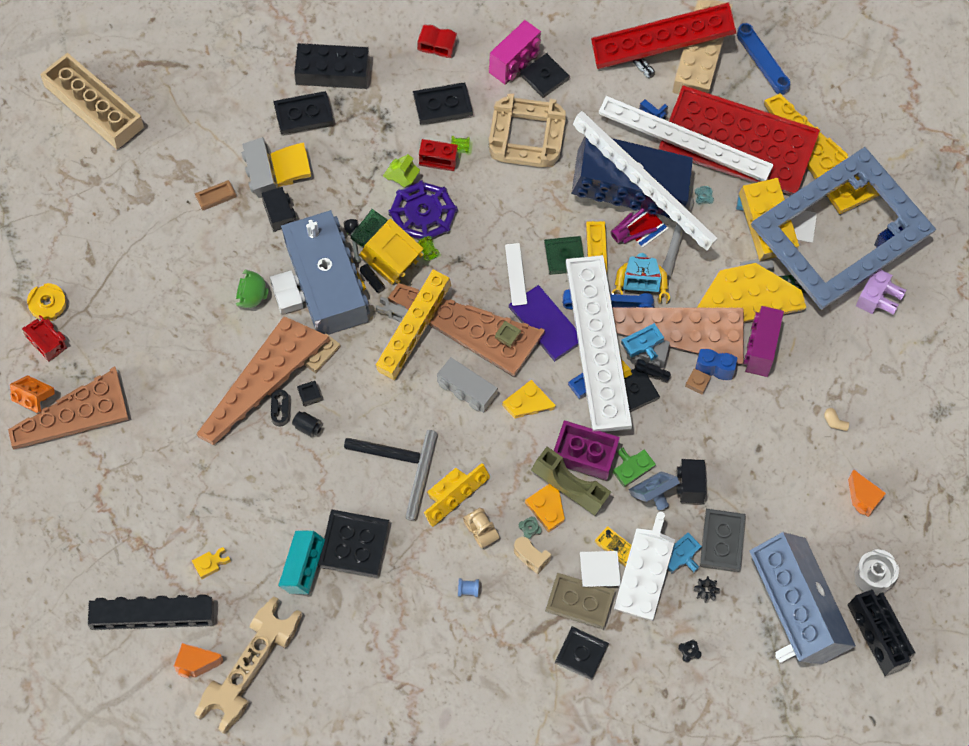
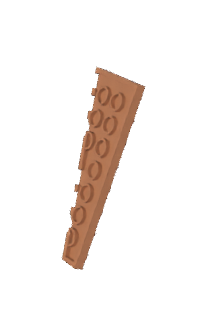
[388,283,545,377]
[612,308,743,364]
[197,316,330,445]

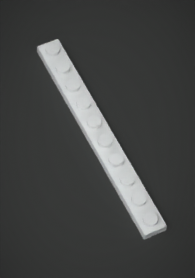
[599,96,773,181]
[573,111,717,251]

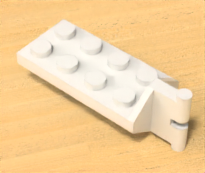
[614,512,675,621]

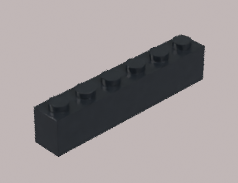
[88,594,214,630]

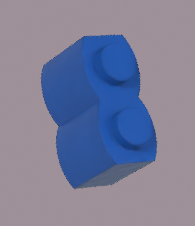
[695,349,737,380]

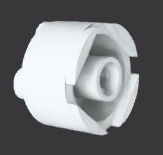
[854,549,899,595]

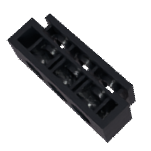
[847,589,916,676]

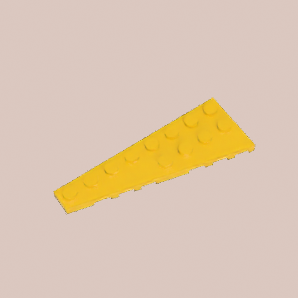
[764,93,880,214]

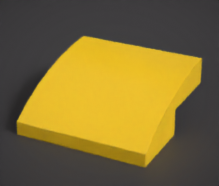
[271,143,311,187]

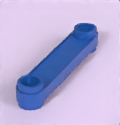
[737,23,790,95]
[562,289,654,309]

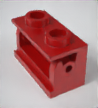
[419,139,458,171]
[22,315,67,362]

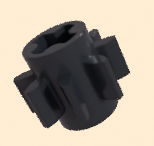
[694,576,720,603]

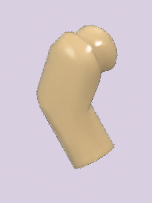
[824,408,849,431]

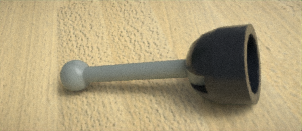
[343,219,361,263]

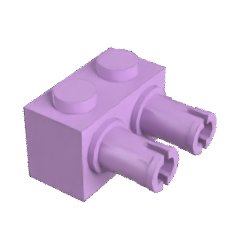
[856,269,906,315]

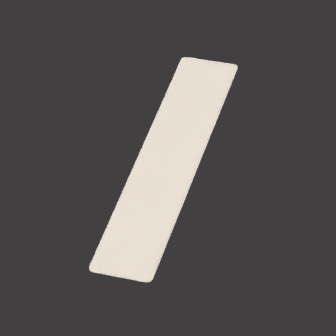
[505,243,527,306]

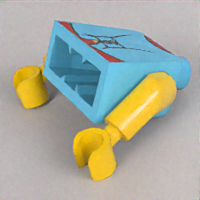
[612,253,670,304]

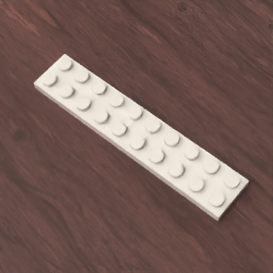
[566,255,632,432]

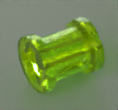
[451,136,470,153]
[417,236,440,261]

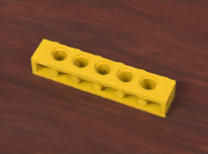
[376,269,451,381]

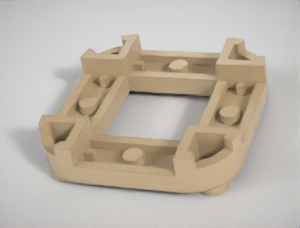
[488,94,566,167]

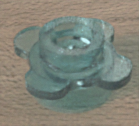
[694,186,714,204]

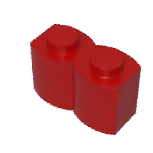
[417,25,457,58]

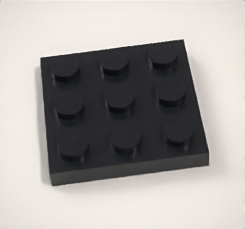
[318,509,390,578]

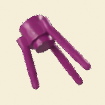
[610,208,657,244]

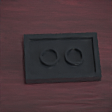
[413,82,473,125]
[273,91,334,135]

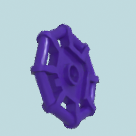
[388,180,458,242]

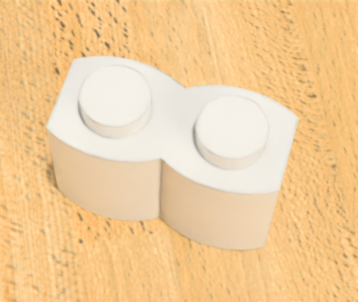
[270,271,305,315]

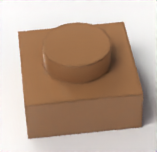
[685,369,711,395]

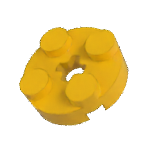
[27,283,66,321]

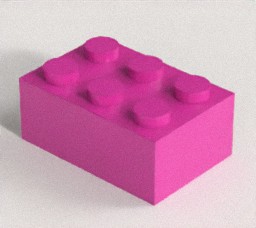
[489,20,541,85]

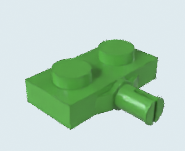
[613,448,656,487]

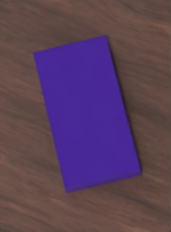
[509,285,579,362]

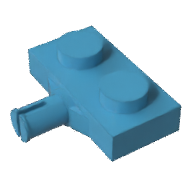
[621,323,664,360]
[667,532,702,573]

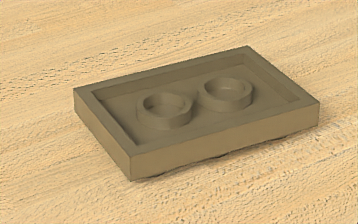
[545,572,615,629]

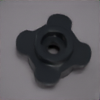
[678,640,702,662]

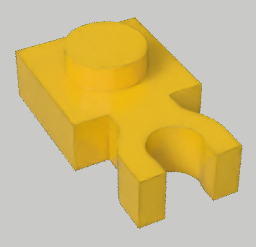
[192,547,231,580]

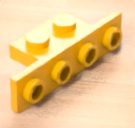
[423,463,490,527]

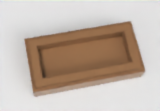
[195,180,236,211]

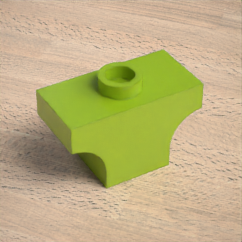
[383,154,420,187]

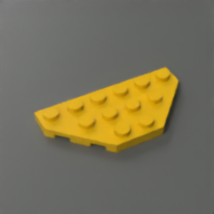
[697,263,806,323]

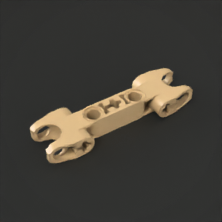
[195,596,302,734]

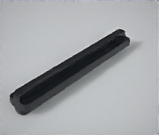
[344,438,420,464]

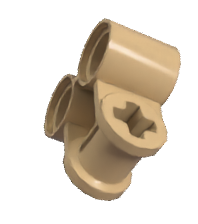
[463,508,499,549]

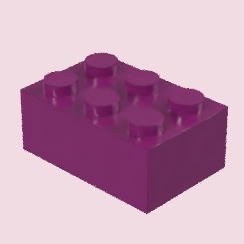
[743,306,784,377]
[554,420,620,481]

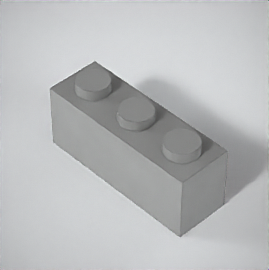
[242,137,278,198]
[437,357,498,413]

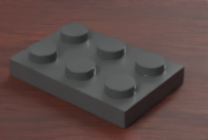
[700,508,746,572]

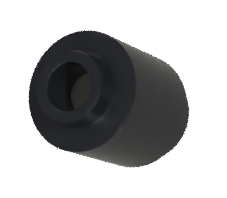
[292,411,322,437]

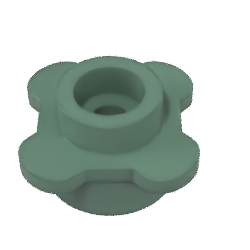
[518,517,542,539]

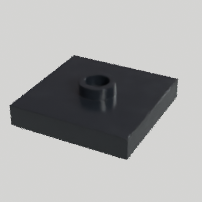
[520,53,570,98]
[624,368,660,412]

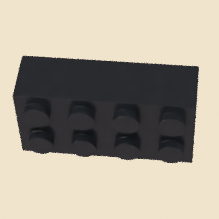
[294,43,369,89]

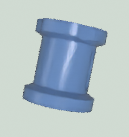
[458,578,479,597]

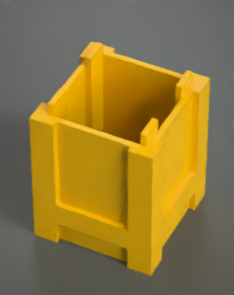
[359,218,424,285]

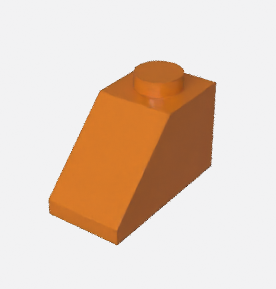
[848,470,886,517]
[174,643,223,678]

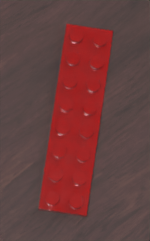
[591,2,737,69]

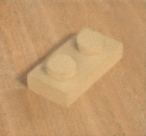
[304,333,340,374]

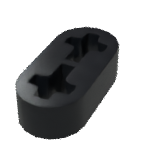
[271,389,289,427]

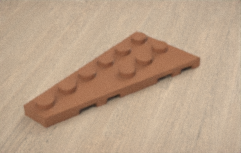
[8,366,129,450]

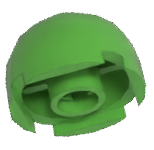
[236,269,268,308]

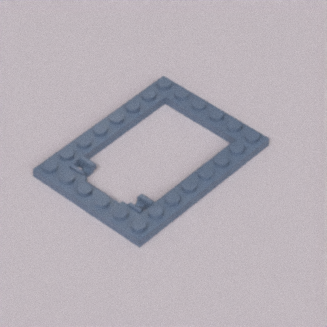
[751,147,936,310]

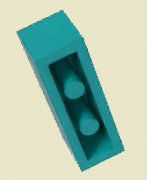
[278,531,325,594]

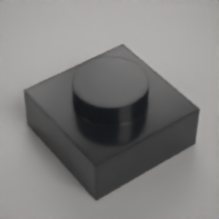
[297,381,322,406]

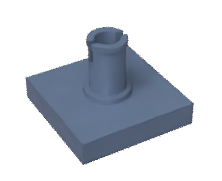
[628,471,679,510]

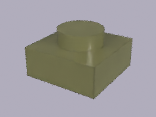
[495,321,521,348]

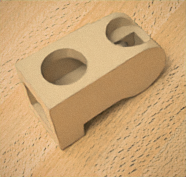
[514,537,551,575]

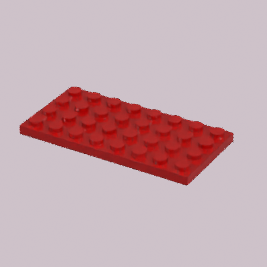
[658,85,820,195]

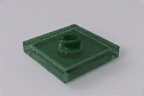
[544,236,584,275]

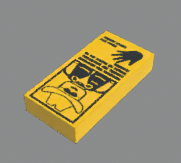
[594,526,632,567]

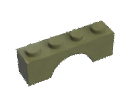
[531,447,611,516]

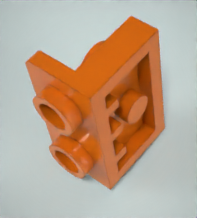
[10,375,55,413]

